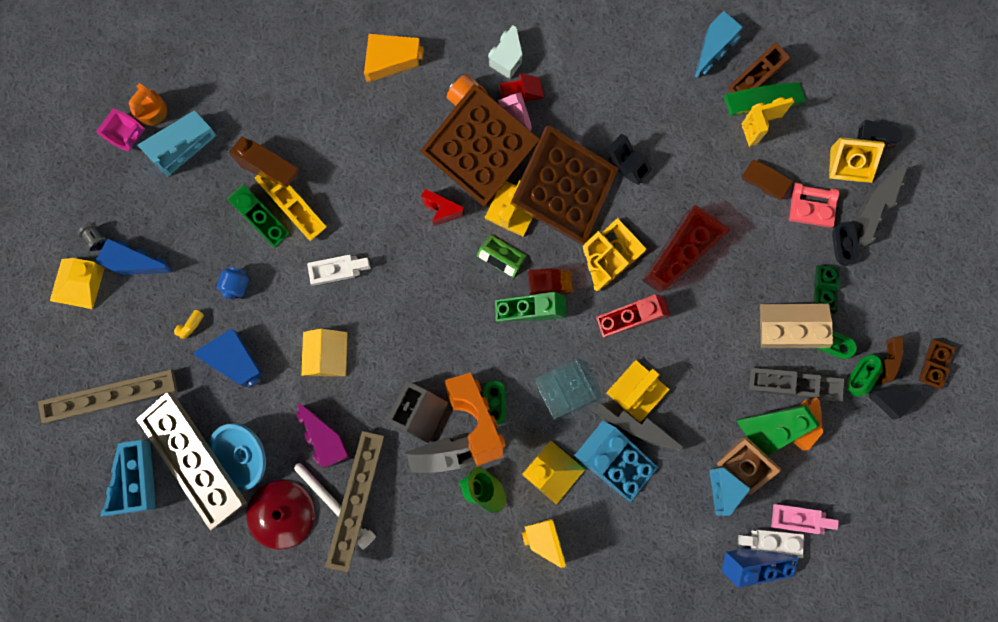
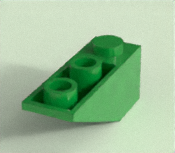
[226,184,290,248]
[495,292,566,322]

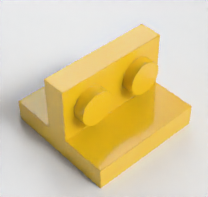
[485,180,533,237]
[606,360,670,423]

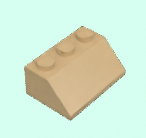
[760,304,833,348]

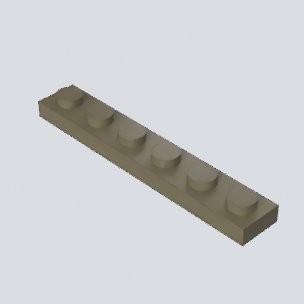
[38,370,178,424]
[325,431,384,573]

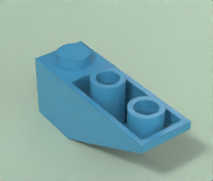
[695,11,742,78]

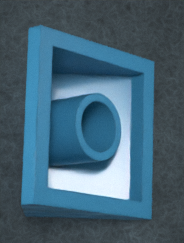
[710,468,750,516]

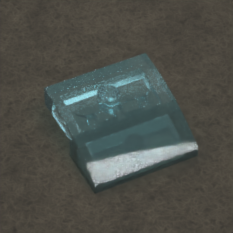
[534,359,597,420]

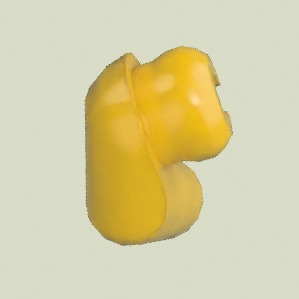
[174,310,204,339]

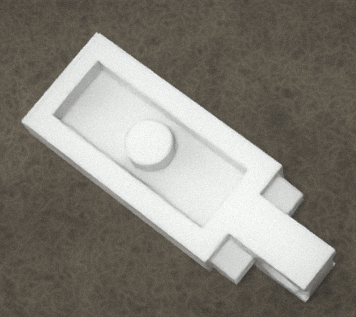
[307,255,371,286]
[738,530,804,558]

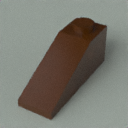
[727,42,793,93]
[229,136,299,188]

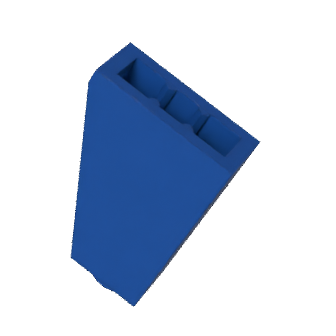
[193,328,264,388]

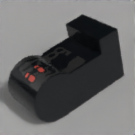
[857,119,903,149]

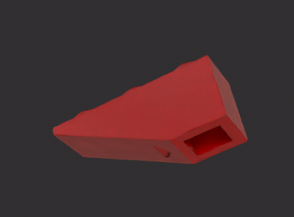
[596,294,671,338]

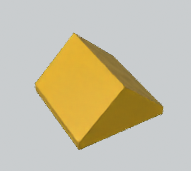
[829,138,885,183]
[301,328,348,376]

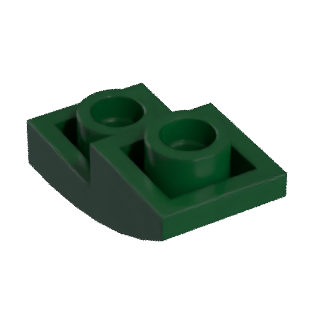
[813,265,840,314]

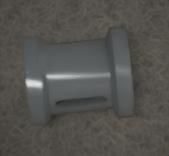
[78,222,107,251]

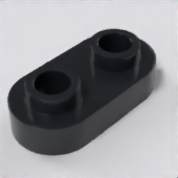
[832,222,860,266]

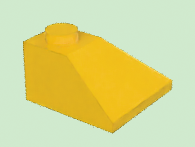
[50,258,104,309]
[522,440,585,505]
[521,519,566,568]

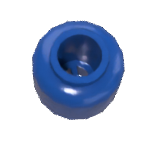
[217,266,249,300]

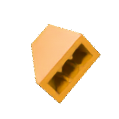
[364,34,424,82]

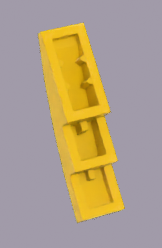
[255,175,327,241]

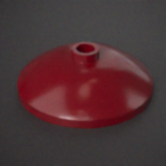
[247,480,315,550]

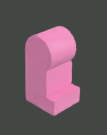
[498,93,532,131]

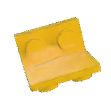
[741,97,794,147]

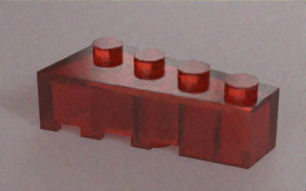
[642,205,731,292]

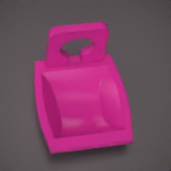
[96,108,145,152]

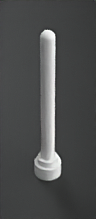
[294,463,376,550]

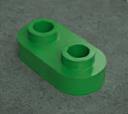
[815,331,856,360]
[846,355,884,397]
[483,381,506,426]

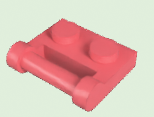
[789,183,839,228]

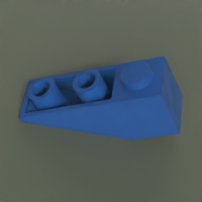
[95,239,172,275]
[722,548,799,588]

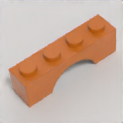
[445,372,506,466]

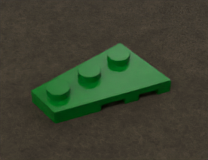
[736,405,820,456]

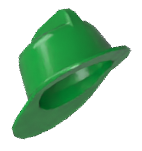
[458,467,506,513]

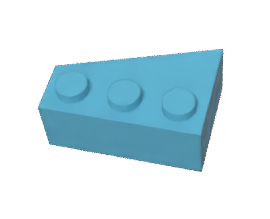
[137,111,216,177]

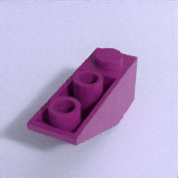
[296,404,350,469]

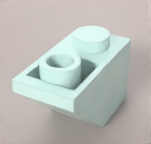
[488,25,522,79]

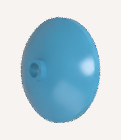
[208,423,266,491]

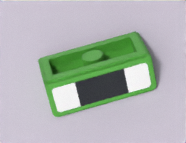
[477,235,527,278]

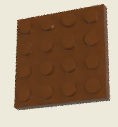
[420,84,539,207]
[510,126,619,245]

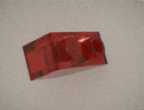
[527,268,573,295]

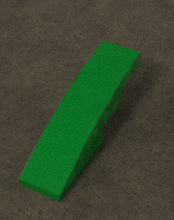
[724,82,806,117]

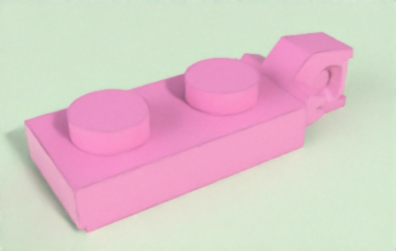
[771,504,838,534]

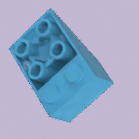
[574,421,658,503]

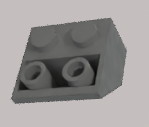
[386,381,449,443]

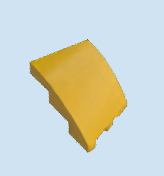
[583,218,647,292]

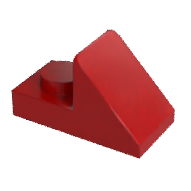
[499,73,544,102]
[421,189,464,226]

